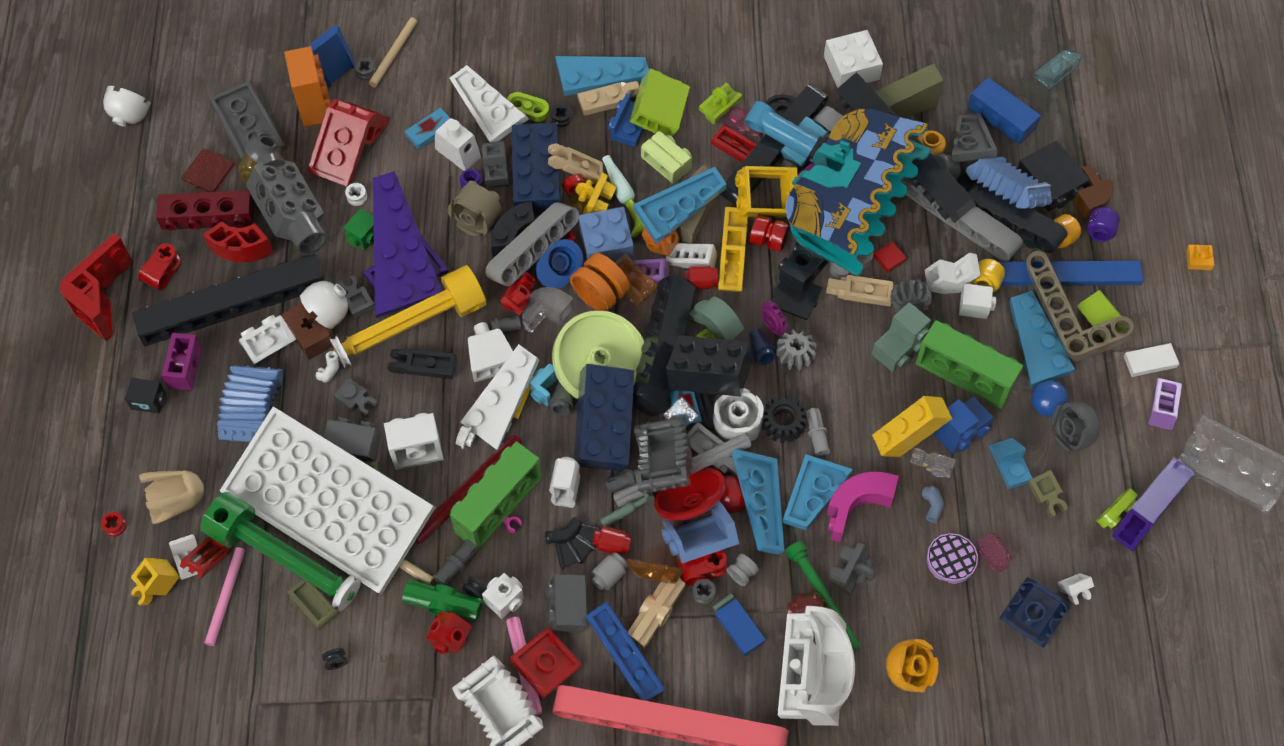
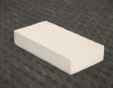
[1124,343,1179,377]

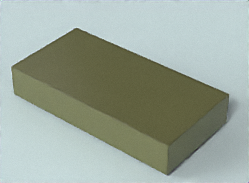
[287,579,339,630]

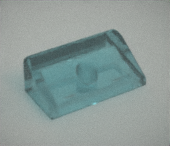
[1033,50,1082,89]

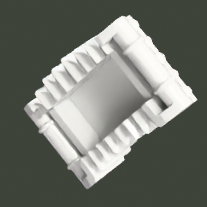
[452,656,544,746]

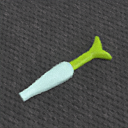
[602,155,645,238]

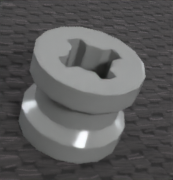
[726,554,759,586]

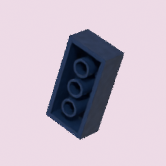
[512,123,561,215]
[574,364,634,472]

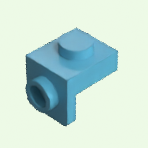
[529,363,558,407]

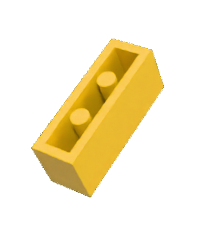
[872,396,952,457]

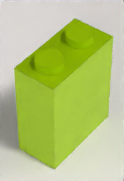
[630,68,690,136]

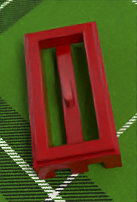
[710,124,757,162]
[180,537,231,578]

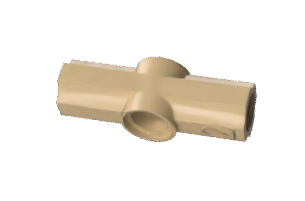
[628,573,685,649]

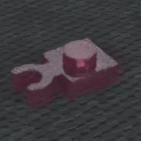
[723,107,761,136]

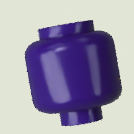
[1087,207,1120,242]

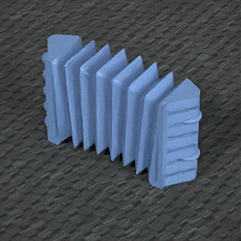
[966,157,1052,208]
[217,365,283,442]

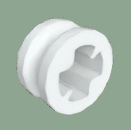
[345,183,367,206]

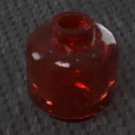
[787,592,826,614]

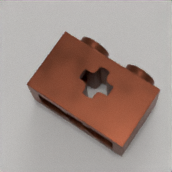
[281,303,334,360]

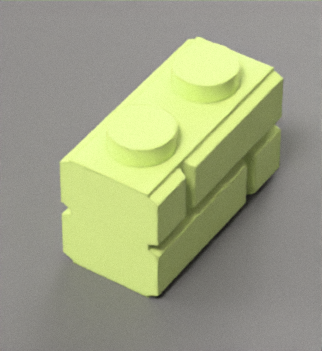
[641,131,692,184]

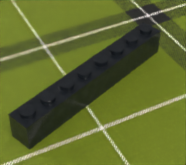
[836,72,975,223]
[132,254,324,347]

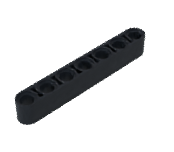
[720,84,829,206]

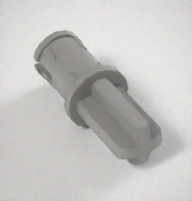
[806,408,830,457]

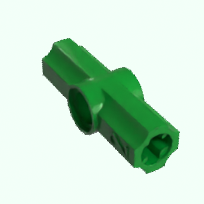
[402,580,483,622]

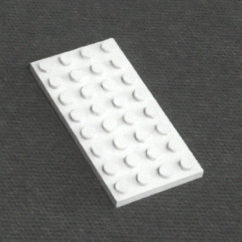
[220,407,436,594]

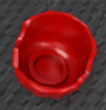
[720,475,746,513]

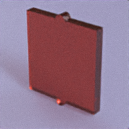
[181,148,235,192]

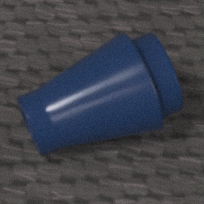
[748,329,776,365]

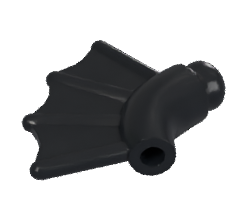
[545,517,600,570]

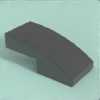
[482,141,509,187]

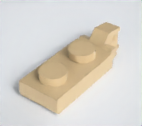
[577,81,639,116]
[826,275,894,306]

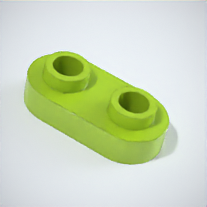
[507,92,549,122]
[1096,488,1138,528]

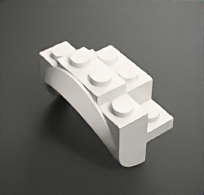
[778,606,855,726]

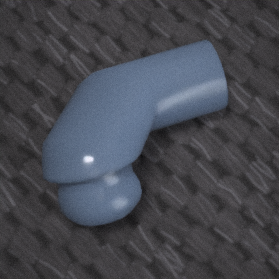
[922,486,944,523]

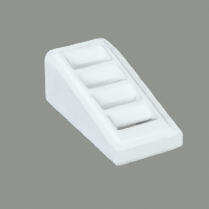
[666,243,717,269]

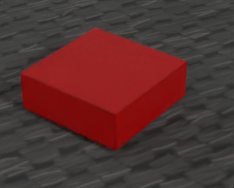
[873,242,907,273]

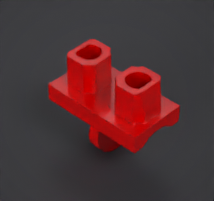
[500,272,537,315]

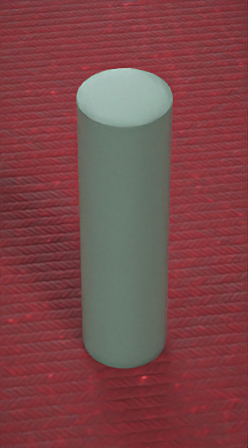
[712,593,734,611]

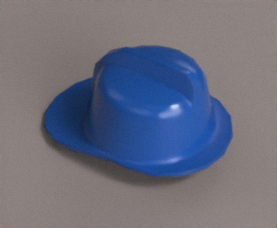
[536,239,583,290]

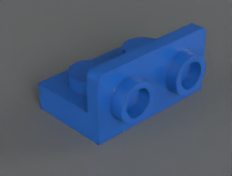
[608,93,644,147]

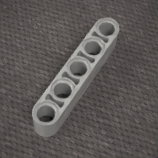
[485,202,579,286]

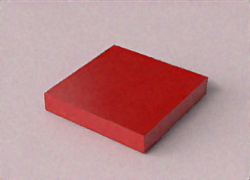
[509,626,583,699]

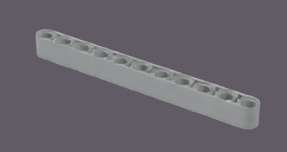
[812,106,1023,262]

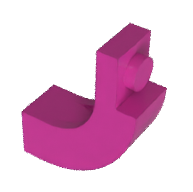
[827,472,899,542]

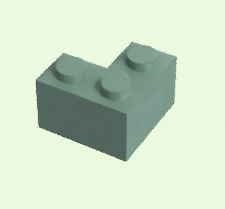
[871,302,931,372]

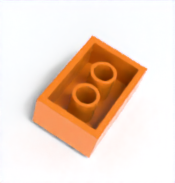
[284,46,330,127]

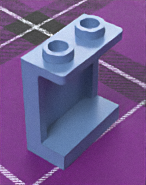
[661,501,739,563]

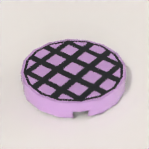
[926,533,978,584]

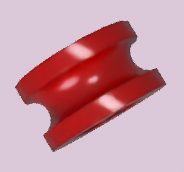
[100,512,126,537]

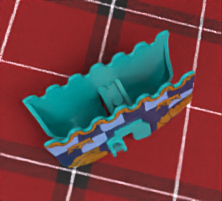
[786,109,930,276]

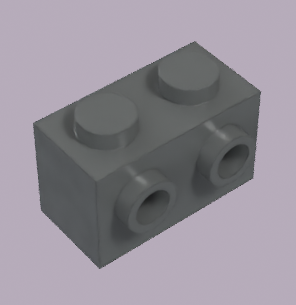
[324,417,381,461]
[546,574,587,632]

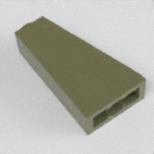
[875,64,943,118]

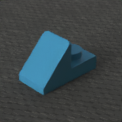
[989,438,1033,489]

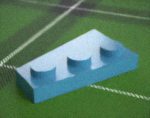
[782,454,853,530]

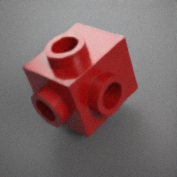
[426,612,472,655]

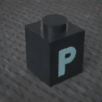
[125,378,167,414]

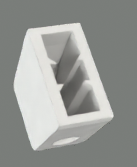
[435,118,481,171]
[468,322,513,382]

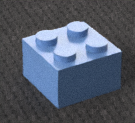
[578,207,634,264]

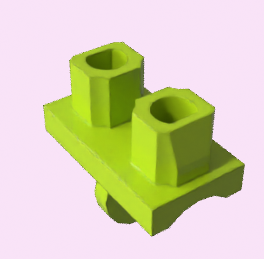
[699,83,742,124]

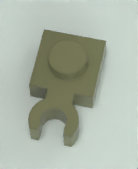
[1027,470,1068,518]

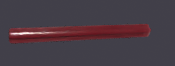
[415,434,522,544]

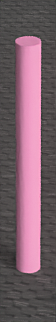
[204,547,246,646]

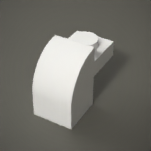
[925,253,980,294]

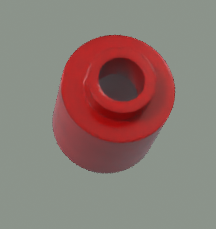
[684,265,718,290]
[592,526,631,555]

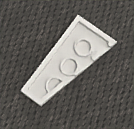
[461,344,539,450]

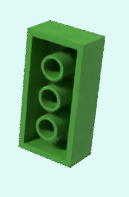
[916,320,1023,409]
[450,441,542,550]

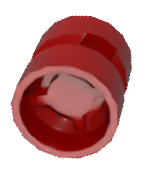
[749,214,790,253]

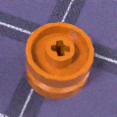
[570,253,630,312]

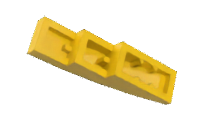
[718,207,748,292]

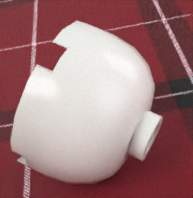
[103,86,151,127]
[300,281,348,329]

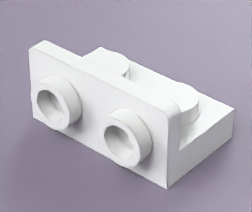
[239,314,296,364]

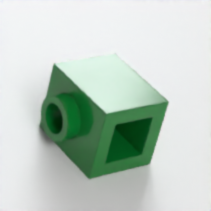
[343,208,374,251]

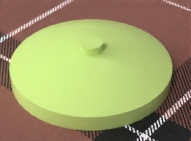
[552,311,644,399]

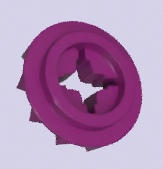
[761,300,788,336]

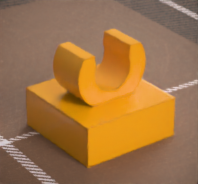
[1186,245,1214,270]

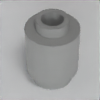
[591,552,628,590]

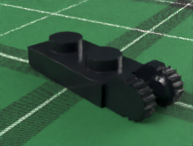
[387,349,457,379]

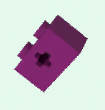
[161,333,203,391]

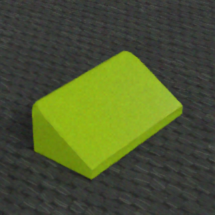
[1077,290,1127,341]

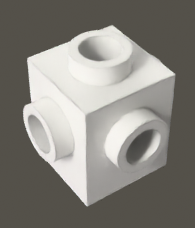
[482,573,524,619]

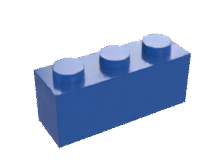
[968,78,1041,144]

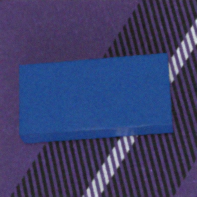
[715,599,766,656]

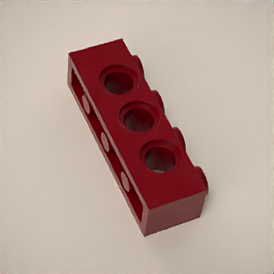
[156,190,255,231]

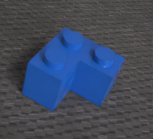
[933,397,993,455]

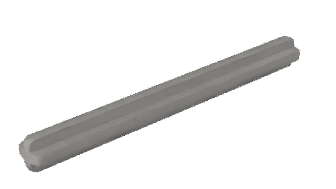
[613,433,751,507]

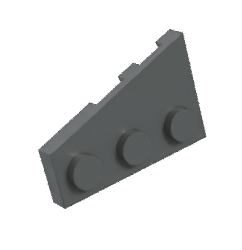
[952,113,997,162]

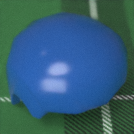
[1031,380,1068,418]

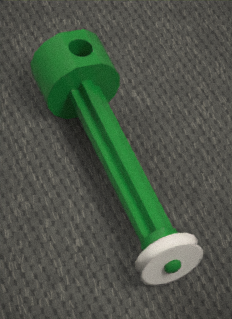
[200,492,361,612]

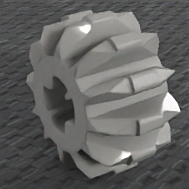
[776,329,817,371]

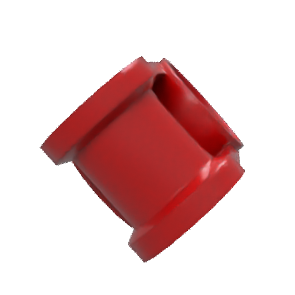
[138,243,181,291]
[677,550,727,586]

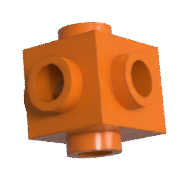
[642,228,680,256]

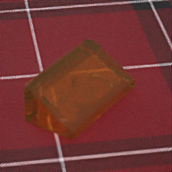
[615,254,657,306]
[625,558,683,584]

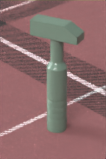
[600,492,654,527]

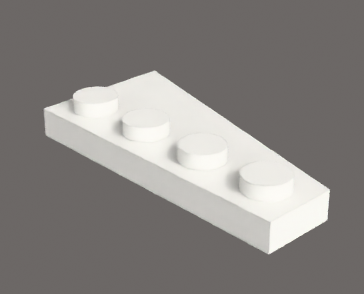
[450,65,529,143]

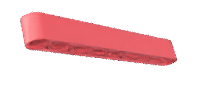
[552,686,789,746]

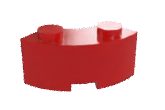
[203,222,274,262]

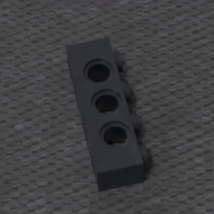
[778,243,829,293]

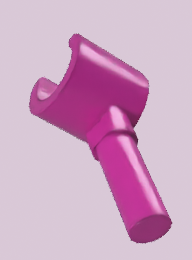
[503,516,522,533]

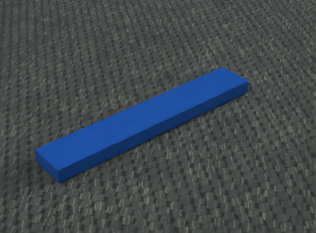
[1000,261,1143,286]

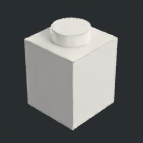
[959,283,996,319]

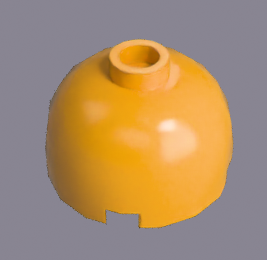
[886,639,939,692]

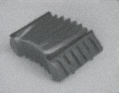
[634,417,693,494]

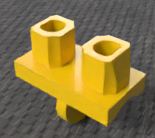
[576,173,616,215]

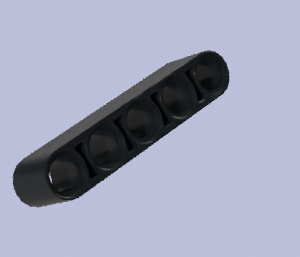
[966,182,1068,253]

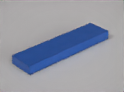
[585,602,665,701]

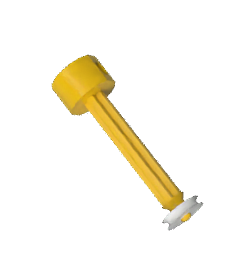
[329,265,487,368]

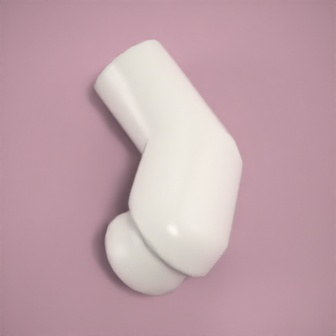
[316,351,339,383]

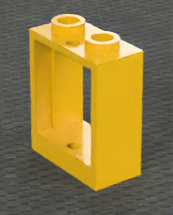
[735,166,798,218]

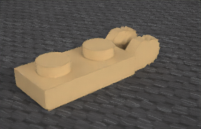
[548,143,603,184]

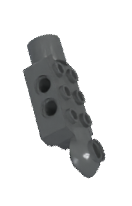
[245,133,327,255]

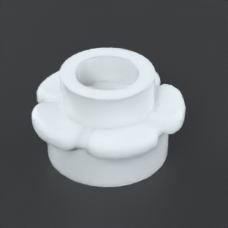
[456,426,476,449]

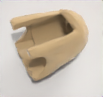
[139,470,204,524]

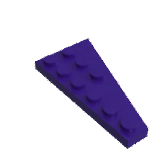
[373,171,442,318]

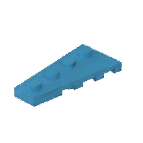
[555,56,649,96]
[634,167,727,244]
[1009,291,1075,388]
[731,449,784,555]

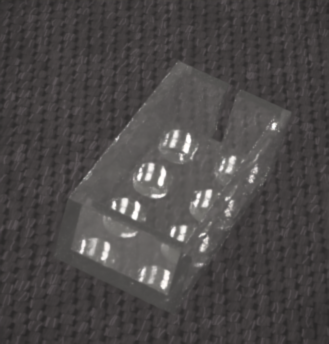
[1177,415,1284,513]

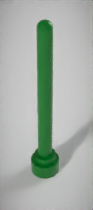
[785,541,860,651]

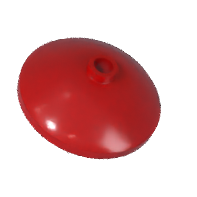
[654,468,726,521]

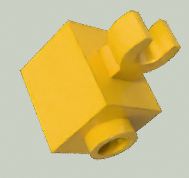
[131,558,180,605]

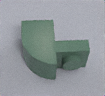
[689,296,744,340]

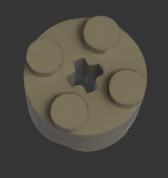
[448,181,502,236]

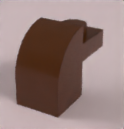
[1073,164,1113,221]

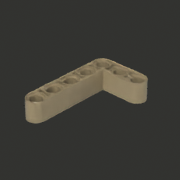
[1027,251,1134,362]

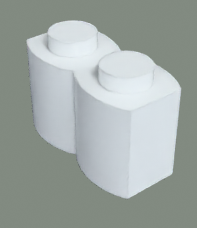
[549,457,581,508]

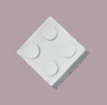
[824,30,883,88]
[384,413,444,470]

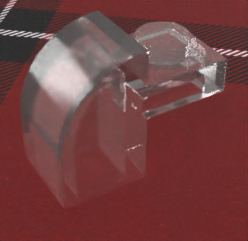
[522,287,575,333]

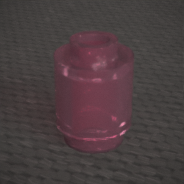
[977,533,1013,572]

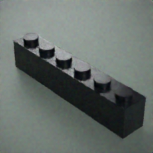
[632,274,696,417]

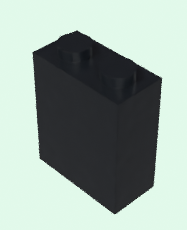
[1017,140,1090,212]

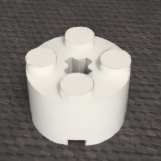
[713,388,764,443]

